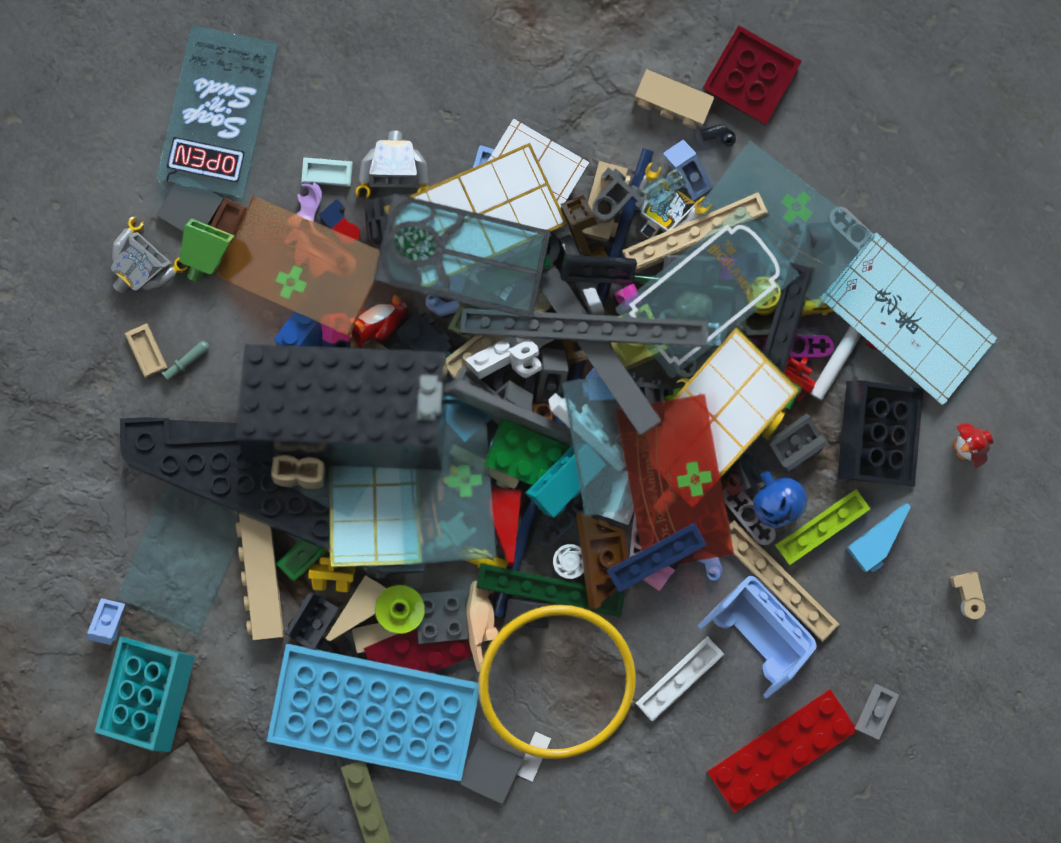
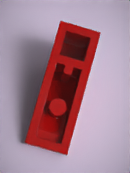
[485,487,521,568]

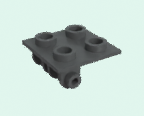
[417,589,468,644]

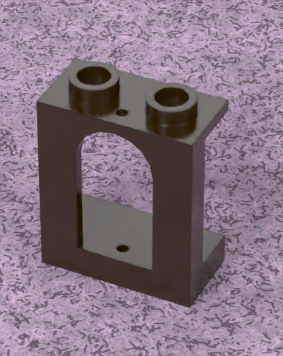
[561,195,608,257]

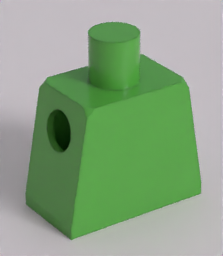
[180,219,235,282]

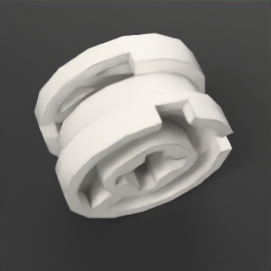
[553,544,584,579]

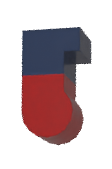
[319,199,361,247]

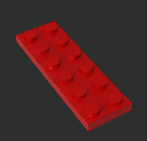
[707,689,858,813]

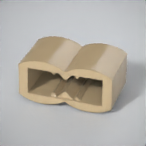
[272,456,325,489]

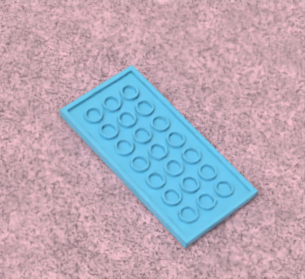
[267,644,479,781]

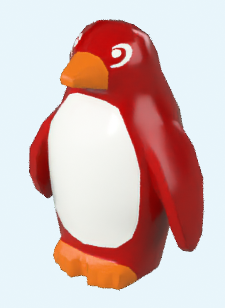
[349,295,408,349]
[953,423,994,468]

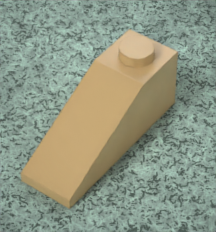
[326,575,387,641]

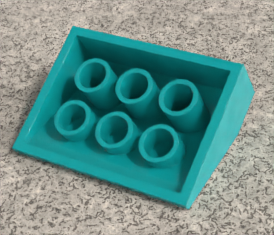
[95,636,195,752]

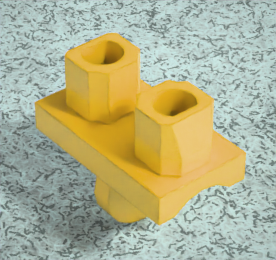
[308,552,355,592]

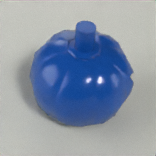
[753,471,808,528]

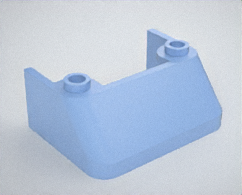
[698,576,816,699]

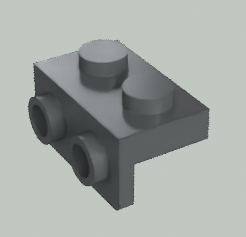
[766,414,828,471]

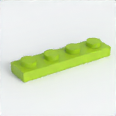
[775,489,870,565]

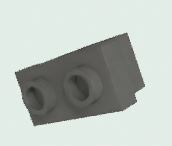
[592,167,645,223]

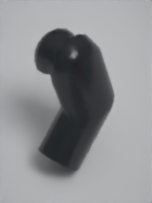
[700,124,736,147]

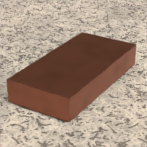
[211,197,247,235]

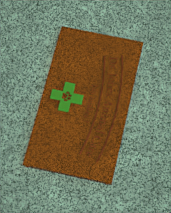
[215,196,388,336]

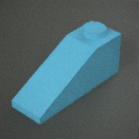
[846,503,910,573]

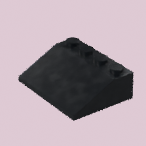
[837,380,924,487]

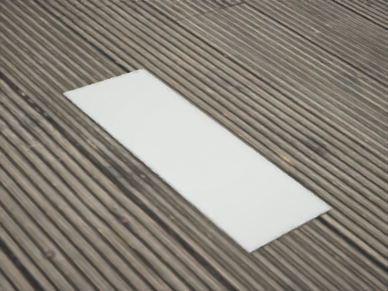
[517,732,551,782]

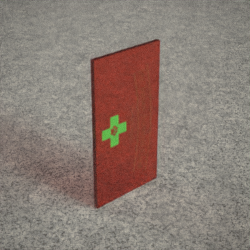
[616,393,734,566]

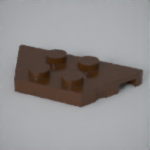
[576,513,628,609]

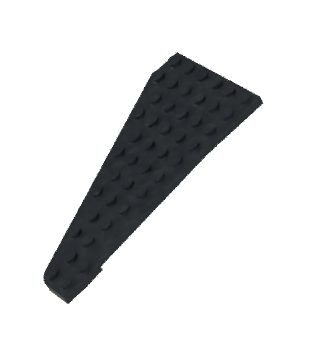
[120,417,424,575]

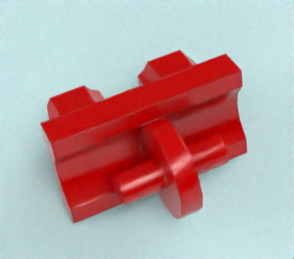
[784,357,816,400]

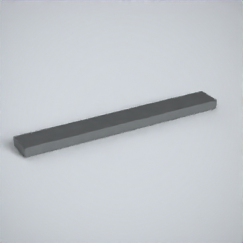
[534,265,662,437]

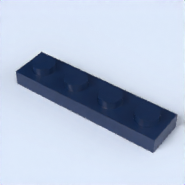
[607,522,707,592]

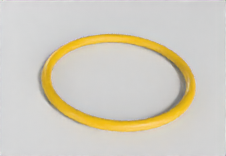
[478,605,636,759]

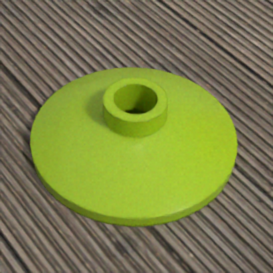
[375,585,425,634]

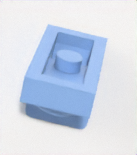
[87,598,125,645]

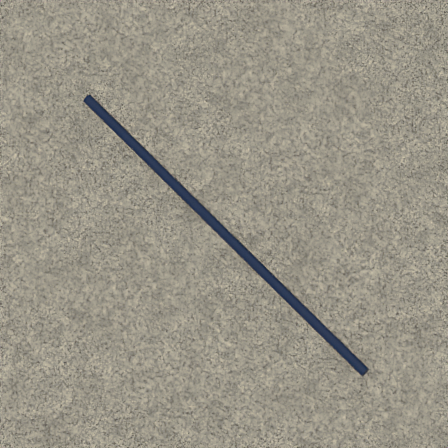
[493,148,654,618]

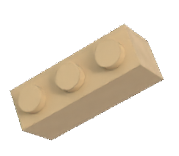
[634,69,714,129]
[583,161,631,242]

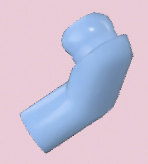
[425,294,460,316]
[693,549,723,581]

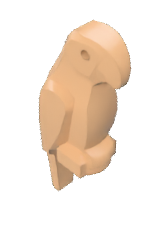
[466,580,498,672]

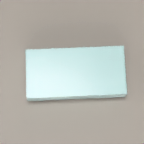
[301,158,353,187]

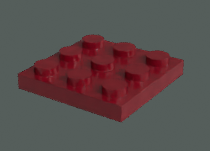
[702,25,802,125]

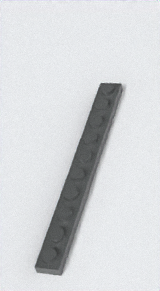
[460,308,709,348]

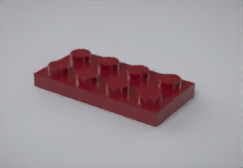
[364,627,473,673]

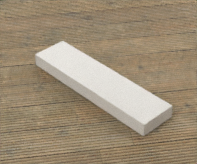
[635,636,724,722]

